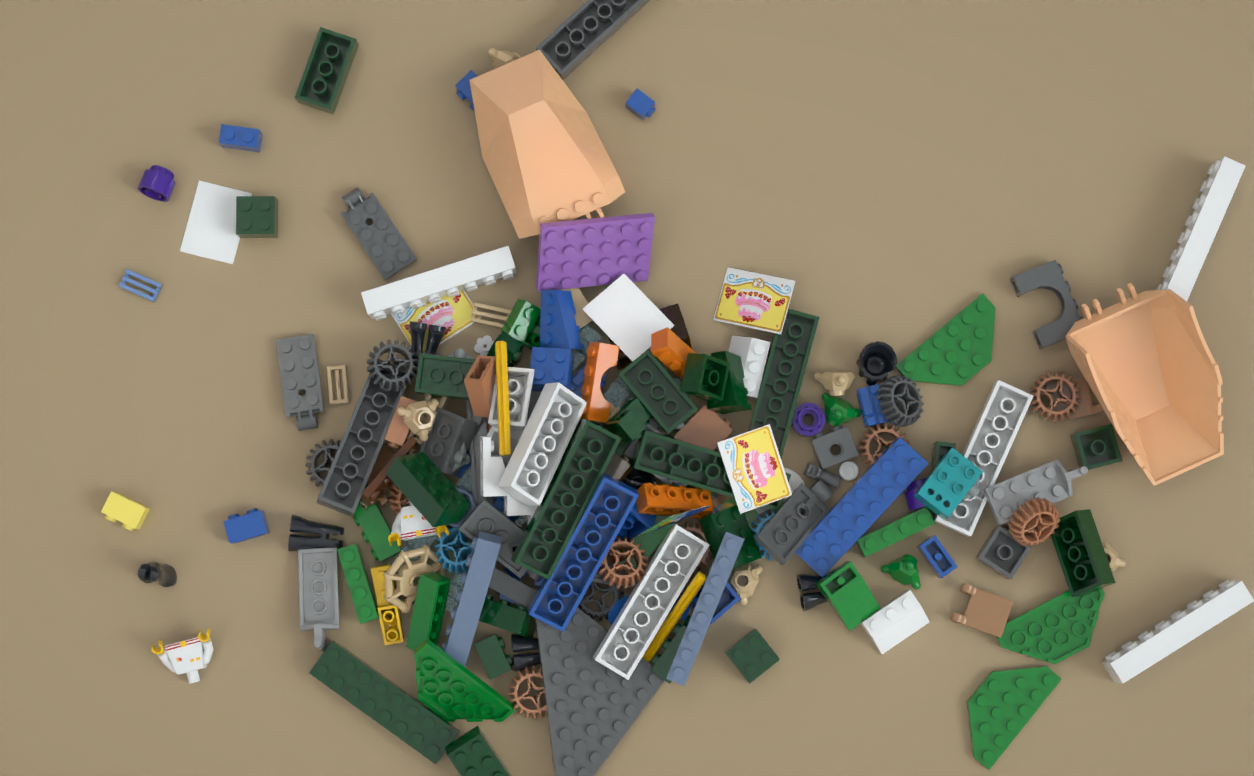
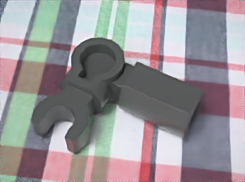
[803,463,841,488]

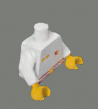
[388,501,449,546]
[151,629,214,684]

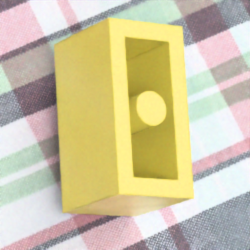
[101,491,150,531]

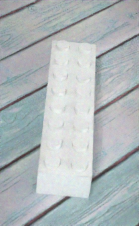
[1156,156,1246,301]
[361,246,517,321]
[933,380,1033,537]
[592,524,709,680]
[1102,579,1254,684]

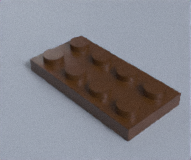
[360,436,417,510]

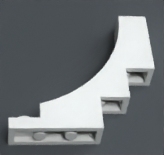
[480,436,538,526]

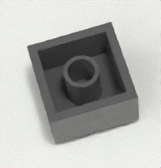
[975,525,1032,579]

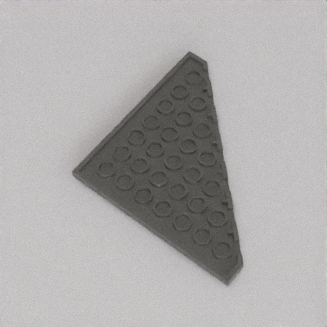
[533,594,665,776]

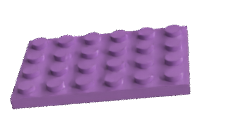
[536,213,655,292]

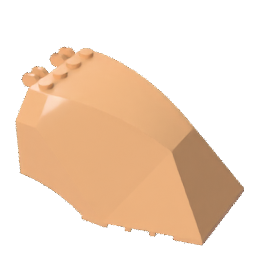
[469,49,625,239]
[1065,283,1224,486]

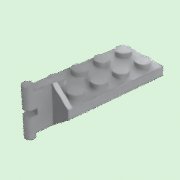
[983,459,1088,525]
[298,547,340,651]

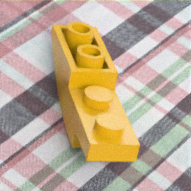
[371,564,404,645]

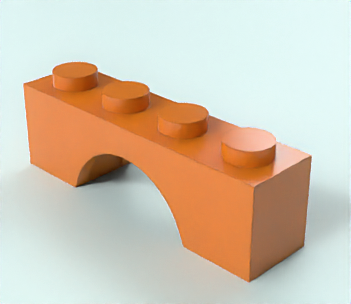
[580,342,620,423]

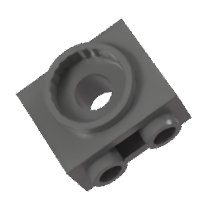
[810,425,859,470]

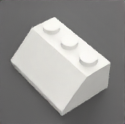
[728,336,770,400]
[488,367,535,430]
[860,590,929,655]

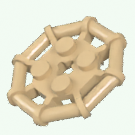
[383,545,445,613]

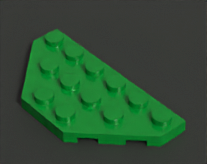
[895,294,995,386]
[995,589,1105,664]
[414,639,515,722]
[967,666,1061,770]

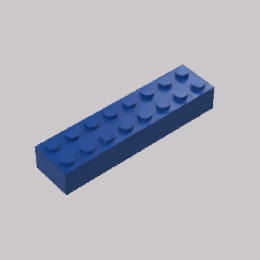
[795,436,929,578]
[528,473,639,632]

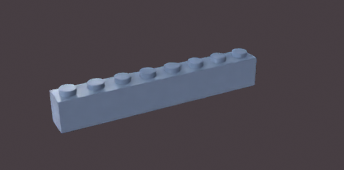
[441,531,502,667]
[666,531,744,686]

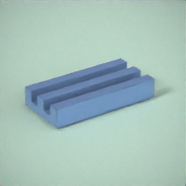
[119,269,162,302]

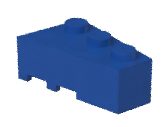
[540,290,584,349]

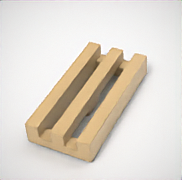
[471,303,512,328]
[327,365,350,405]

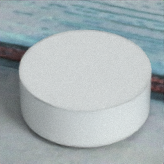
[839,461,859,481]

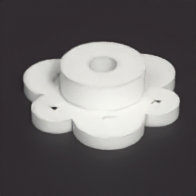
[474,335,494,356]

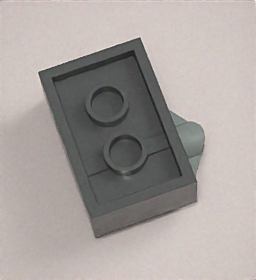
[418,407,478,477]

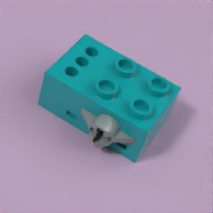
[913,448,983,520]

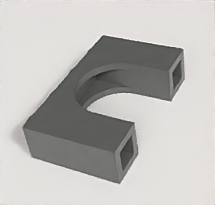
[1010,260,1084,350]

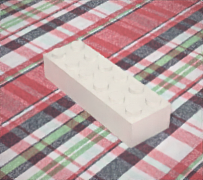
[498,382,587,506]

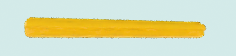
[495,341,511,456]
[642,572,707,663]

